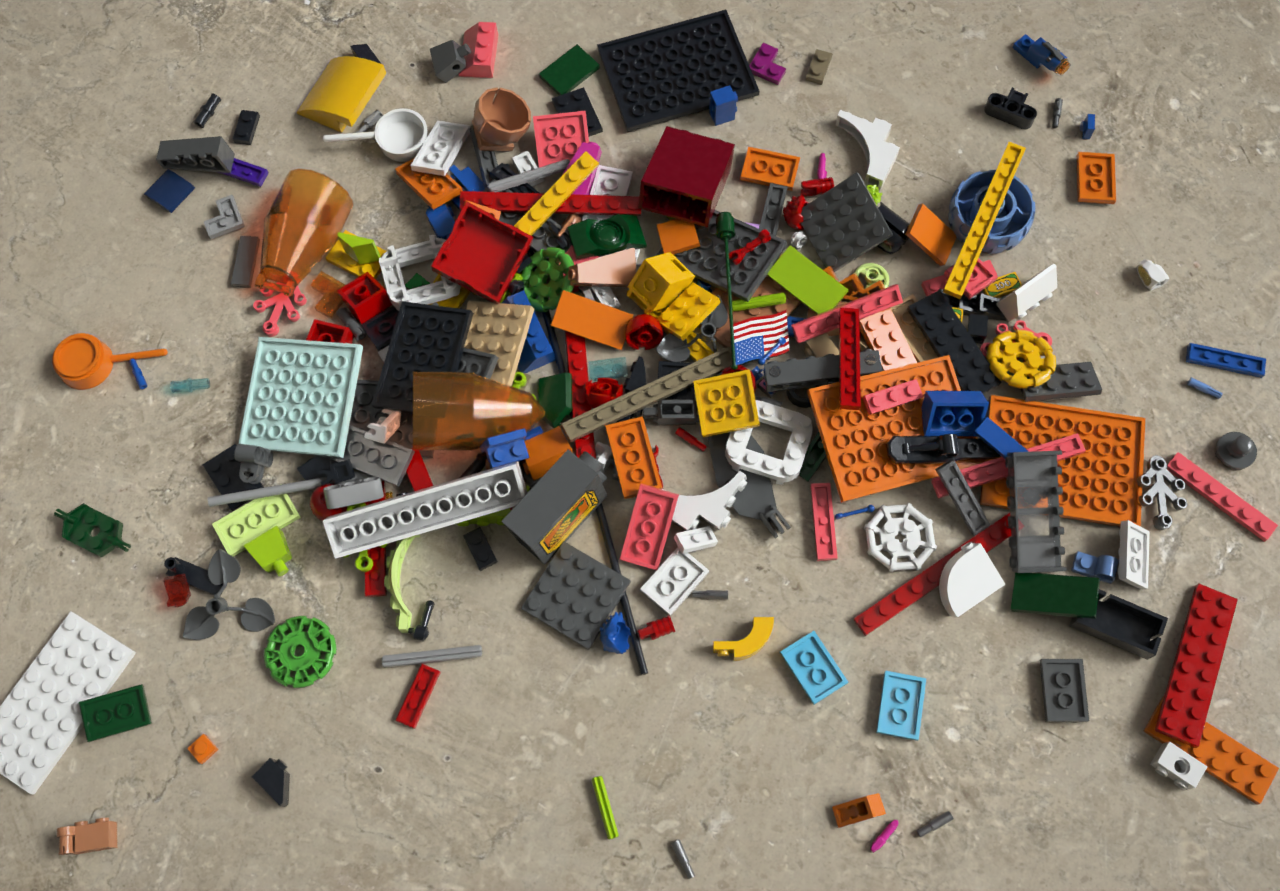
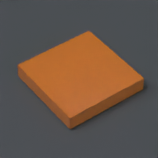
[657,219,700,255]

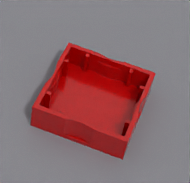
[431,201,533,304]

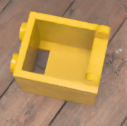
[627,252,695,315]

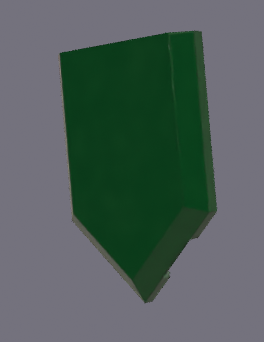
[537,373,573,428]

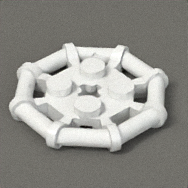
[864,503,937,572]

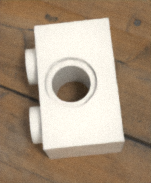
[1150,741,1207,790]

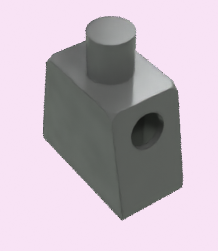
[430,40,471,83]

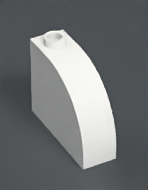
[939,542,1005,617]

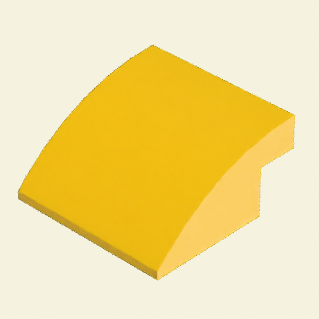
[297,56,386,133]

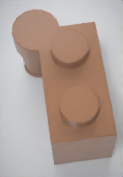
[57,818,118,855]

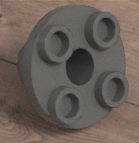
[1215,432,1257,471]

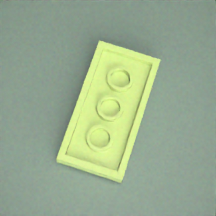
[212,484,301,557]

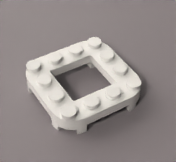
[379,235,461,311]
[725,400,813,485]

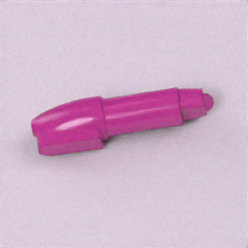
[817,153,827,179]
[870,820,899,853]

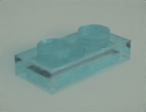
[588,357,628,381]

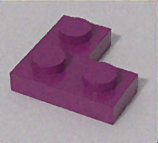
[749,43,786,85]

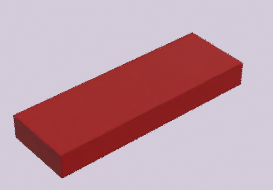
[396,664,441,729]

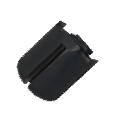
[877,202,910,254]

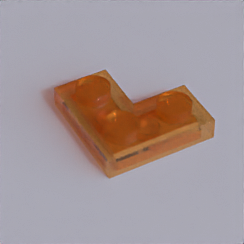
[311,271,345,319]

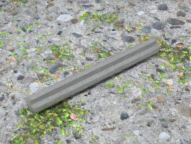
[487,159,570,192]
[382,645,482,668]

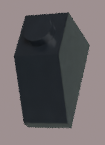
[252,758,290,807]

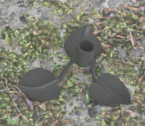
[656,295,728,376]
[183,549,275,640]

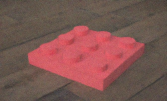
[533,111,589,167]

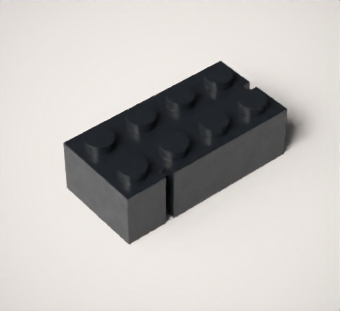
[1069,589,1168,660]

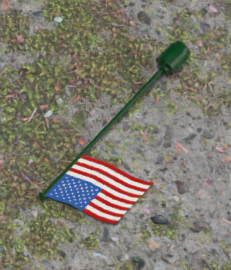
[716,212,790,370]

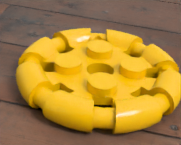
[987,330,1056,389]

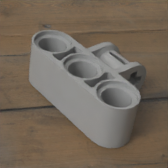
[323,476,384,509]

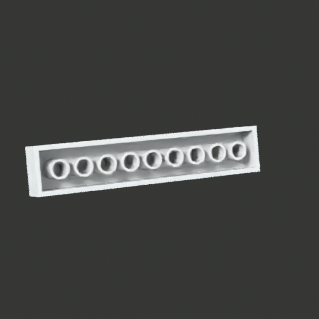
[323,461,528,559]

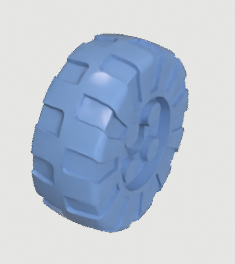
[948,170,1036,254]

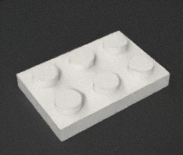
[1118,520,1149,590]
[640,547,709,616]

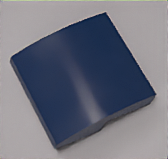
[144,169,195,213]

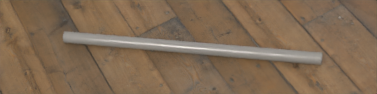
[208,471,407,507]

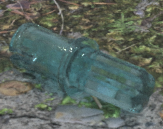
[170,378,210,393]

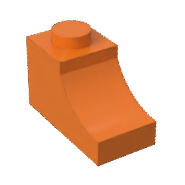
[832,793,886,828]

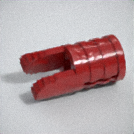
[800,177,834,197]

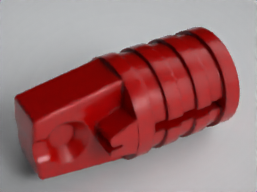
[638,615,675,640]

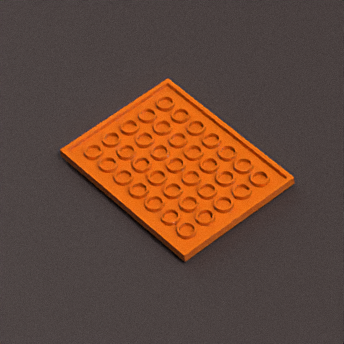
[807,355,985,503]
[980,395,1146,527]

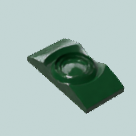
[567,214,647,259]

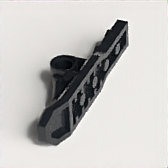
[886,434,1001,464]

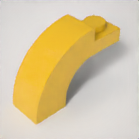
[713,617,774,661]

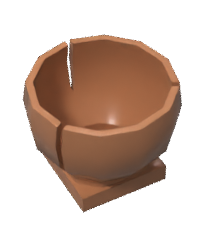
[472,87,531,151]

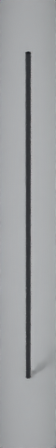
[504,164,648,675]

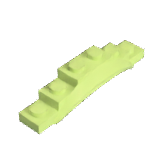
[384,534,420,633]

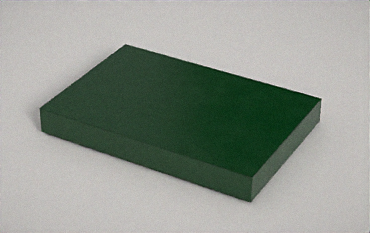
[539,44,600,96]
[79,684,152,742]

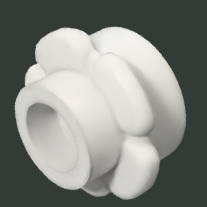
[791,231,807,249]

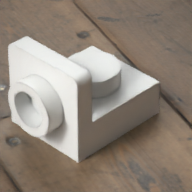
[595,442,613,474]

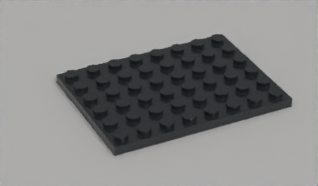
[597,10,760,132]

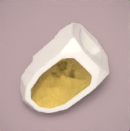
[1137,259,1169,291]

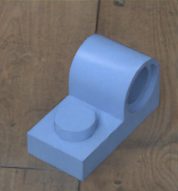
[1071,551,1119,584]

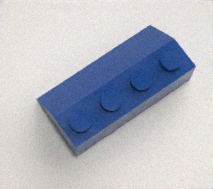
[502,290,555,373]

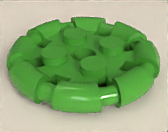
[521,247,574,312]
[264,616,337,688]

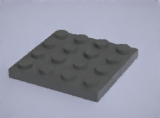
[801,172,893,272]
[521,542,631,650]

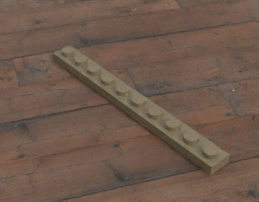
[561,346,732,442]

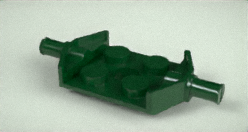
[54,503,131,557]

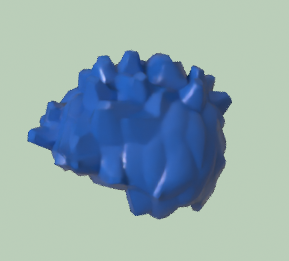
[600,612,631,654]

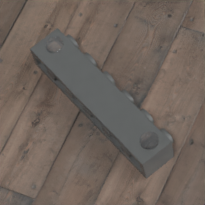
[763,349,883,392]

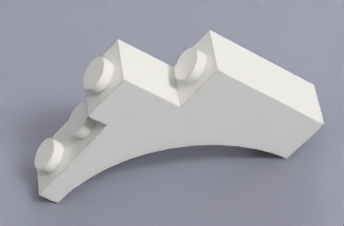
[835,110,900,190]
[662,471,747,531]

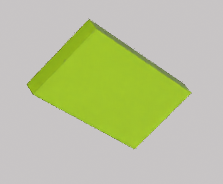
[767,245,849,315]

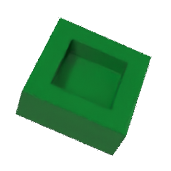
[405,273,430,290]

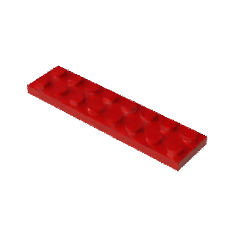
[1155,583,1238,748]

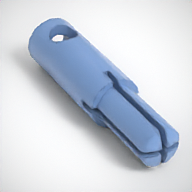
[1187,377,1222,399]

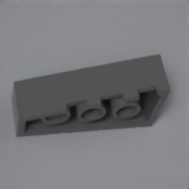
[156,136,235,173]

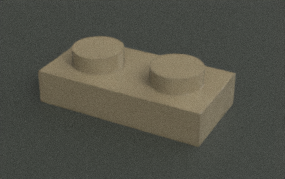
[806,49,833,85]

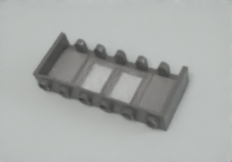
[1005,451,1067,573]

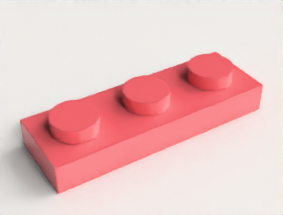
[862,379,923,415]

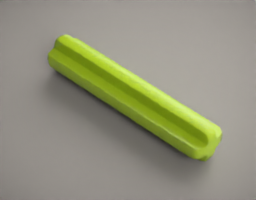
[732,293,786,311]
[592,776,619,840]

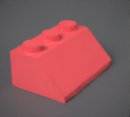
[459,22,498,78]

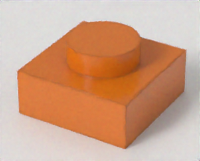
[187,734,219,764]

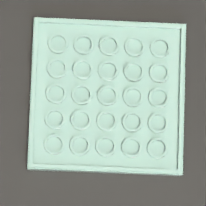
[238,337,363,458]

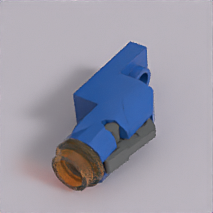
[1012,34,1071,75]

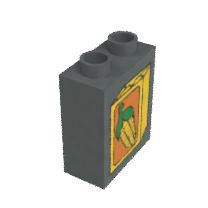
[502,449,608,565]

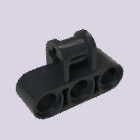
[984,87,1037,130]

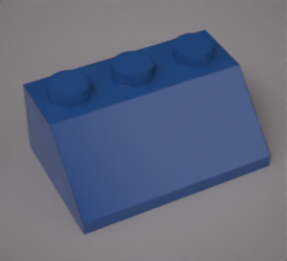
[922,391,989,436]

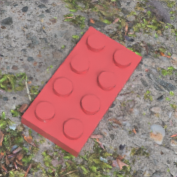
[620,484,679,570]

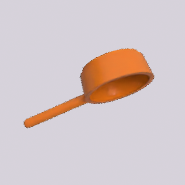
[52,333,168,390]

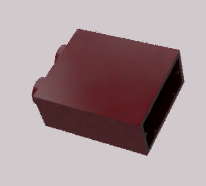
[638,126,735,227]

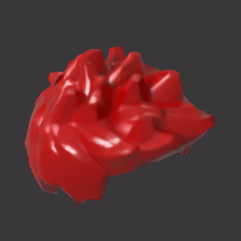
[783,194,809,230]

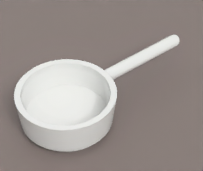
[322,109,428,162]

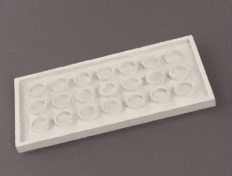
[0,611,136,795]

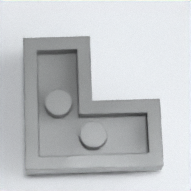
[204,195,245,239]

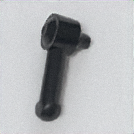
[408,600,435,641]

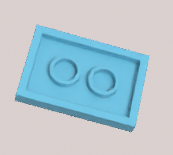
[780,631,849,705]
[876,671,926,741]

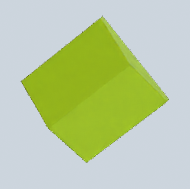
[337,232,381,264]

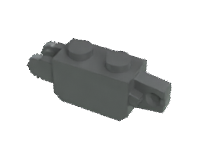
[643,400,700,425]

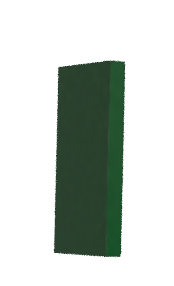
[1011,572,1100,619]

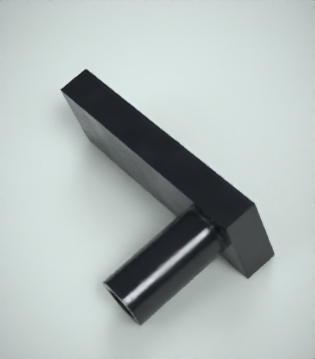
[164,557,228,597]

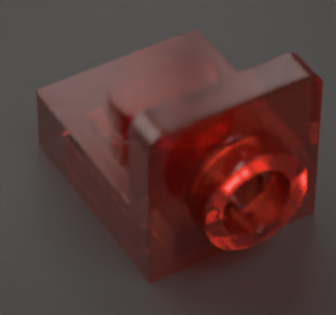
[163,574,191,607]

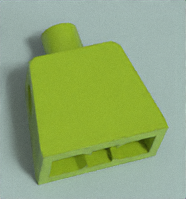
[244,526,292,576]

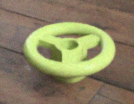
[854,263,889,288]

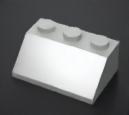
[996,264,1057,322]

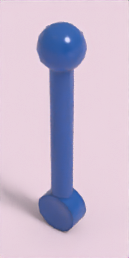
[758,337,786,365]
[835,505,875,519]

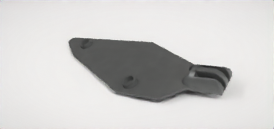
[708,432,791,539]

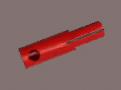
[675,427,707,451]

